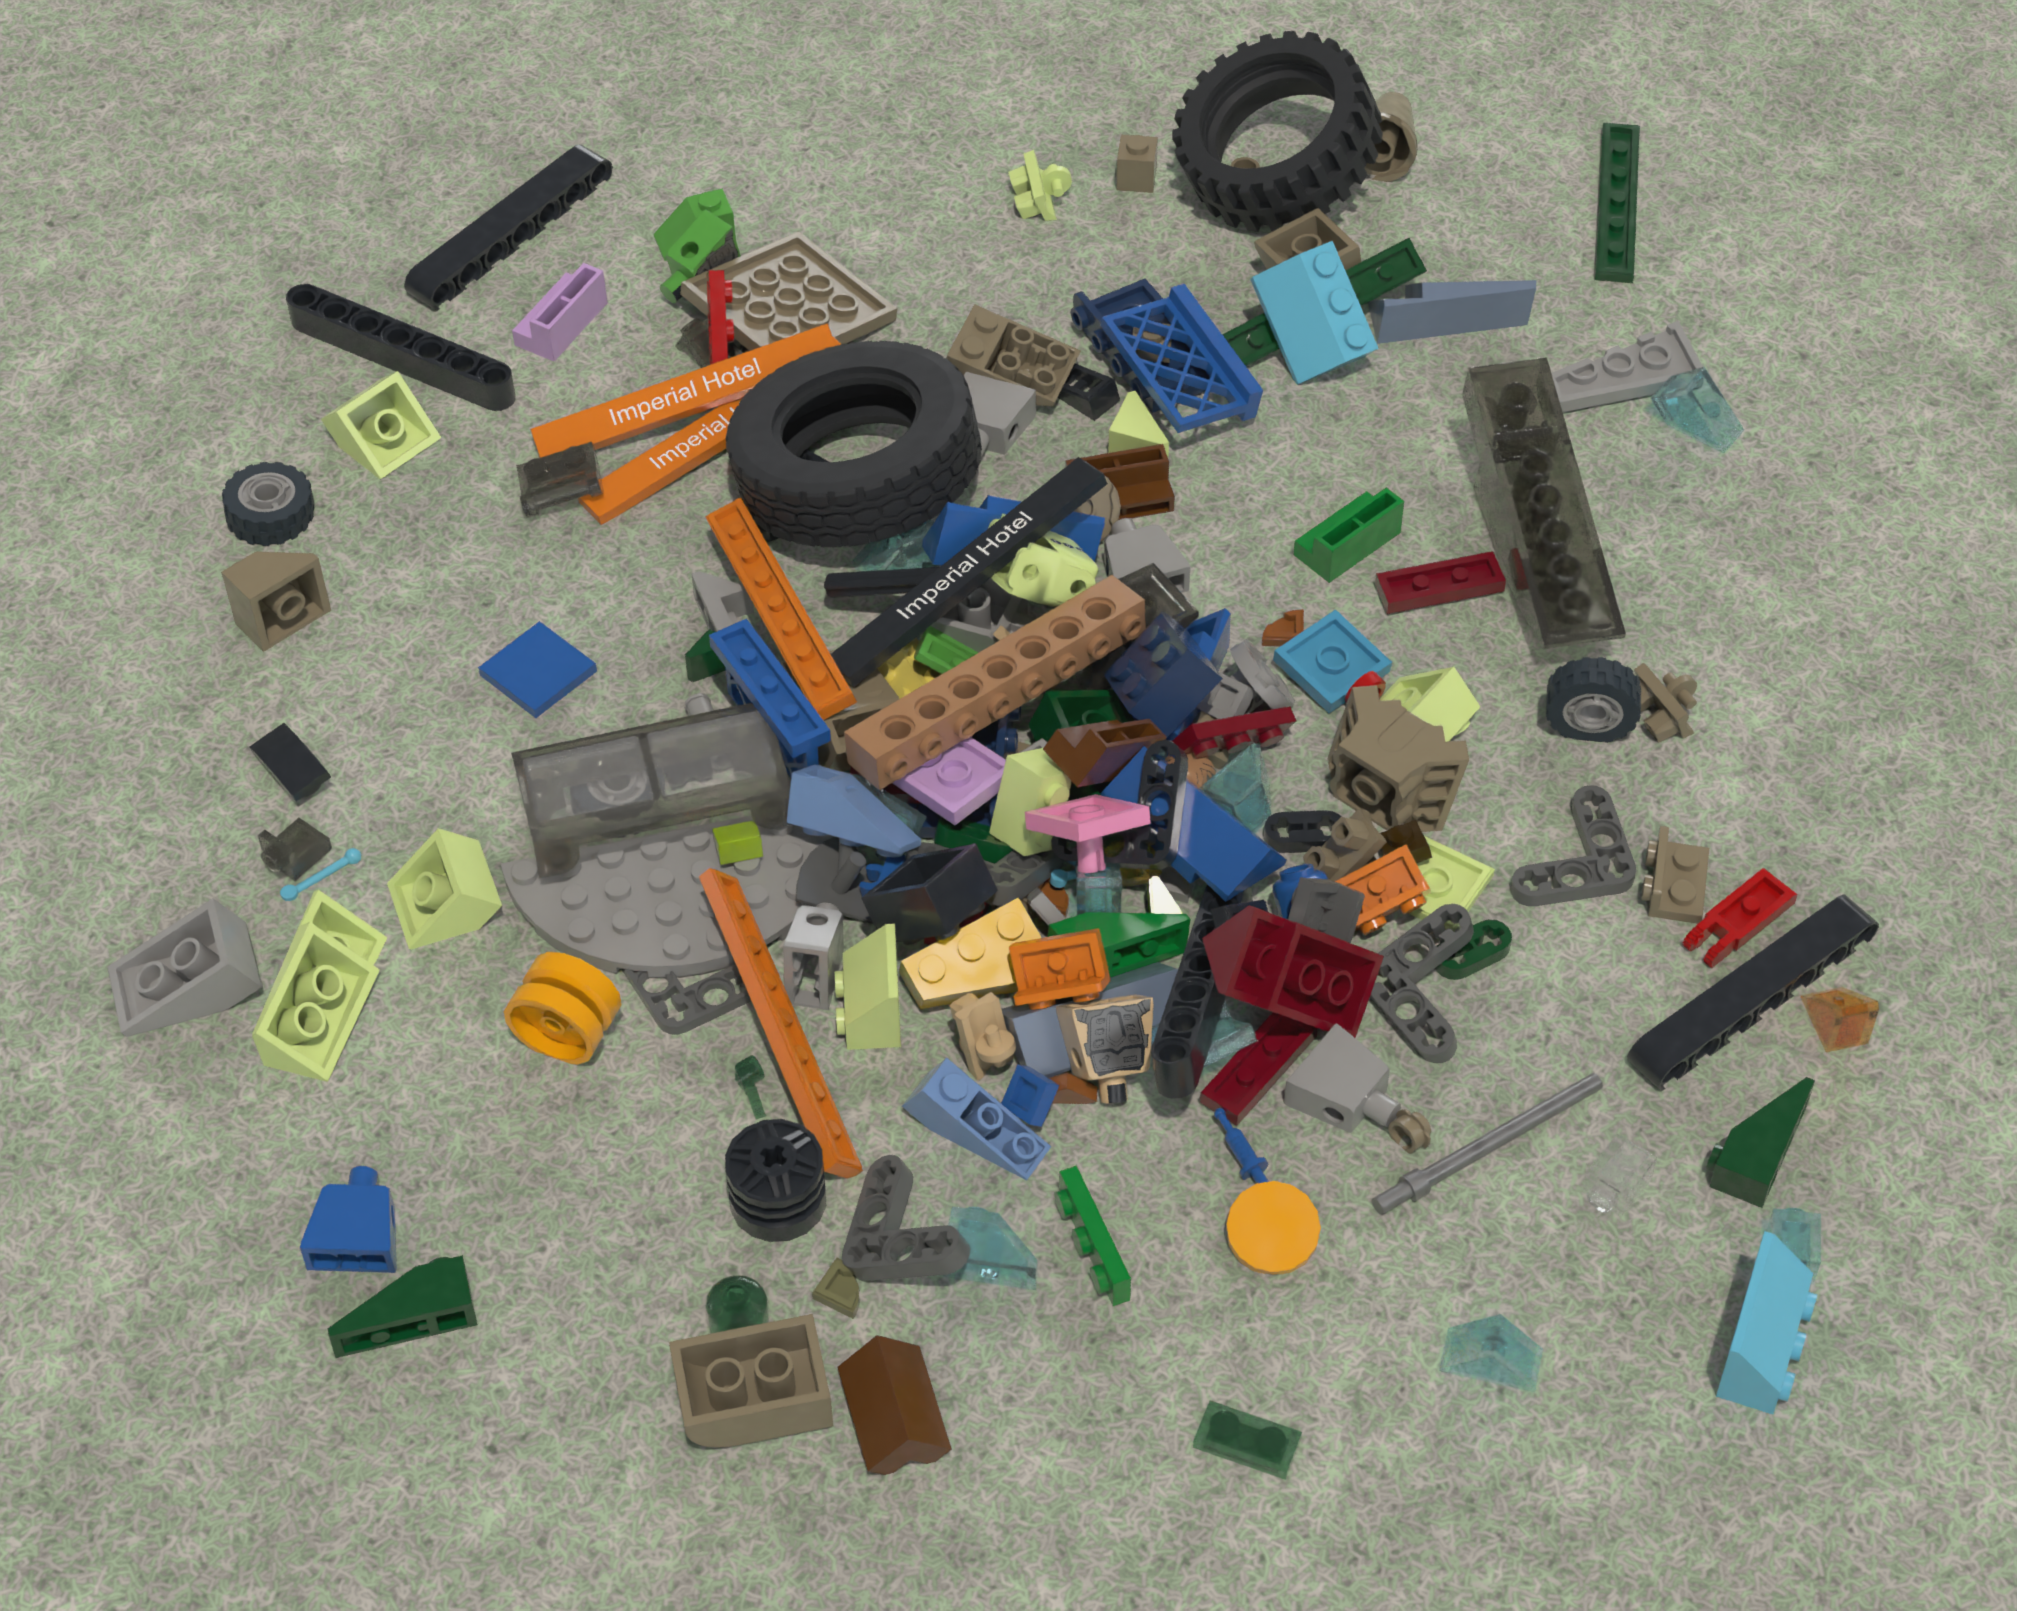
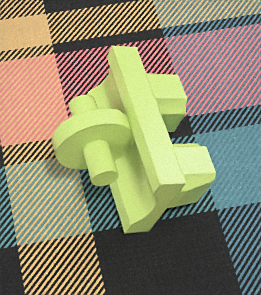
[1008,150,1072,221]

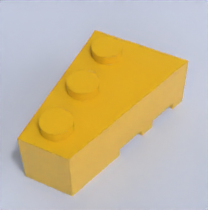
[899,897,1042,1009]

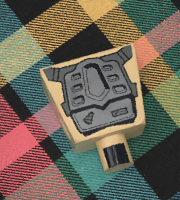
[1056,994,1154,1103]

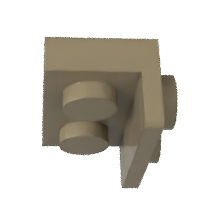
[1641,826,1710,924]

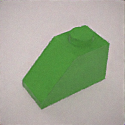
[654,188,736,261]

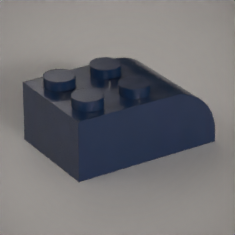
[1104,611,1223,740]

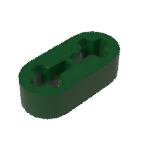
[933,817,1014,864]
[1435,919,1512,980]

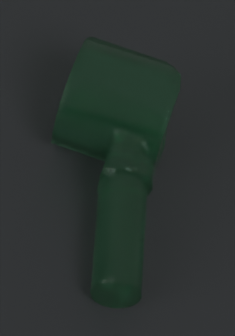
[735,1055,766,1119]

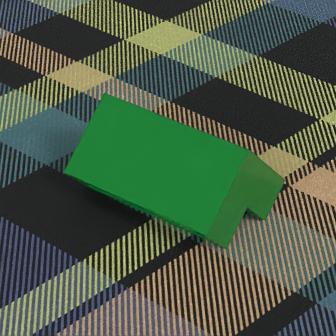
[1294,487,1404,583]

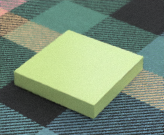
[1409,836,1495,932]

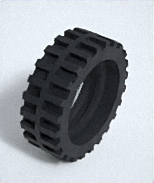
[1172,31,1383,232]

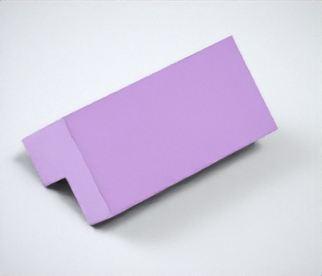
[512,263,608,361]

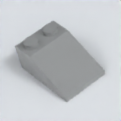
[107,898,262,1037]

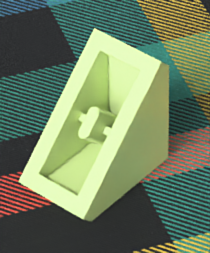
[1108,391,1169,457]

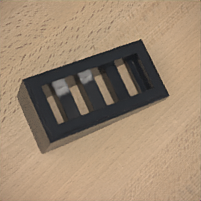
[1058,363,1120,421]

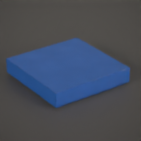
[478,621,597,718]

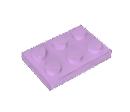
[893,737,1006,825]

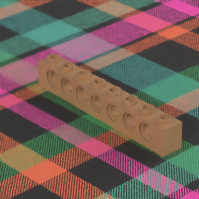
[844,575,1146,790]

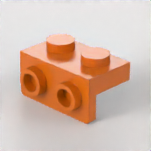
[1335,845,1431,935]
[1009,928,1111,1010]

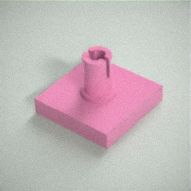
[1025,794,1151,873]

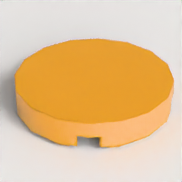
[1226,1181,1321,1275]

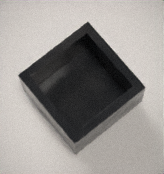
[861,844,998,945]

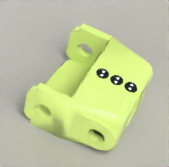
[988,514,1098,607]

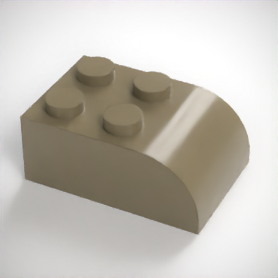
[669,1314,833,1448]

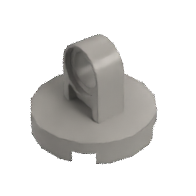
[1230,639,1295,714]

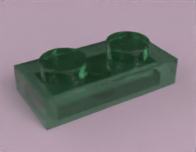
[1193,1400,1302,1480]

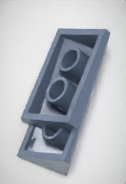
[1368,280,1536,344]
[1002,962,1178,1078]

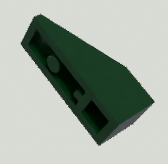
[1706,1077,1815,1208]
[327,1255,478,1358]

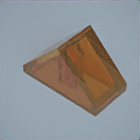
[1801,987,1879,1052]

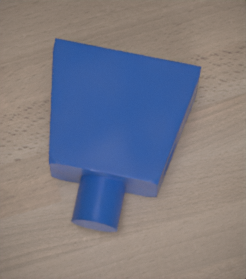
[300,1166,397,1273]

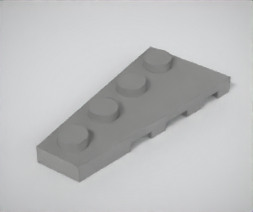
[1544,321,1707,413]

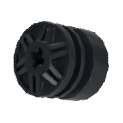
[725,1119,827,1242]

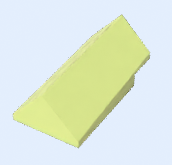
[252,889,387,1082]

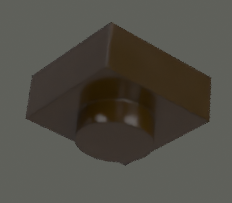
[1380,819,1432,864]

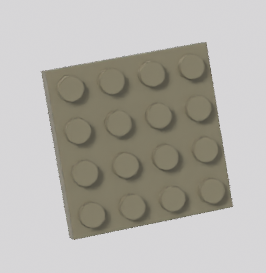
[680,231,897,351]

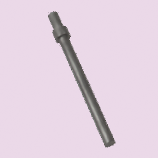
[1372,1073,1603,1215]

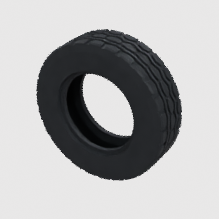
[726,341,982,547]

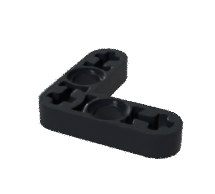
[1051,740,1188,870]

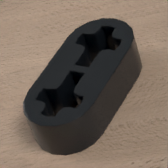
[1263,810,1342,853]

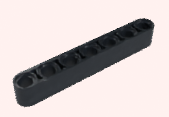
[404,145,613,311]
[286,284,516,411]
[1151,884,1253,1099]
[1627,894,1879,1091]

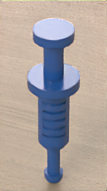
[1214,1108,1269,1183]

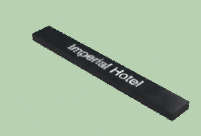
[831,457,1108,687]

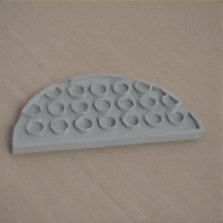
[501,808,841,978]

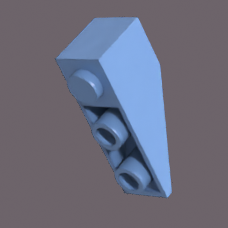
[786,765,921,857]
[902,1058,1051,1180]

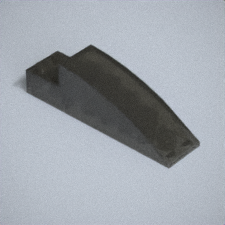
[1462,357,1626,649]

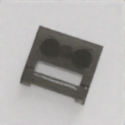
[516,441,604,518]

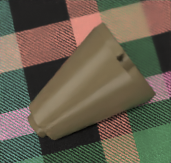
[1365,92,1418,182]

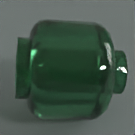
[705,1275,770,1333]

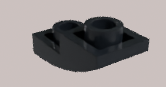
[249,723,331,802]

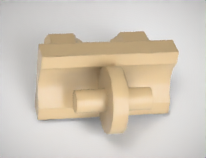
[950,992,1016,1081]

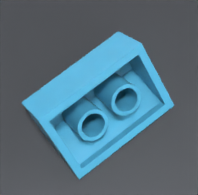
[1250,241,1379,385]
[1716,1231,1818,1414]

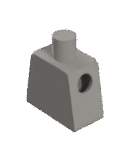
[964,372,1036,457]
[1104,518,1190,602]
[783,903,844,1010]
[1284,1024,1401,1133]

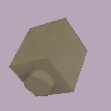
[1117,134,1158,193]

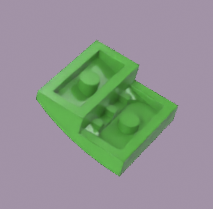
[914,626,978,674]

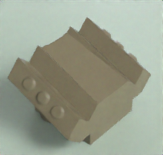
[1327,685,1469,832]

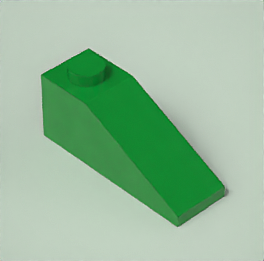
[1048,912,1191,978]

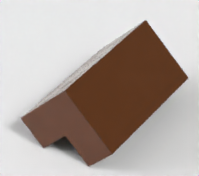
[1065,444,1175,520]
[1043,719,1167,787]
[837,1335,952,1475]

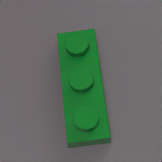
[1054,1165,1131,1306]

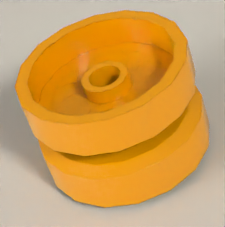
[504,952,622,1065]

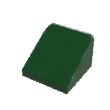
[685,629,726,682]

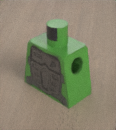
[660,209,741,303]

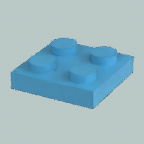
[1273,609,1392,713]

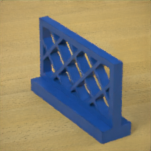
[1100,284,1263,433]
[709,618,831,778]

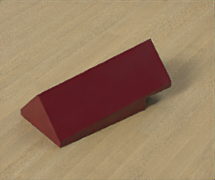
[1202,905,1384,1038]

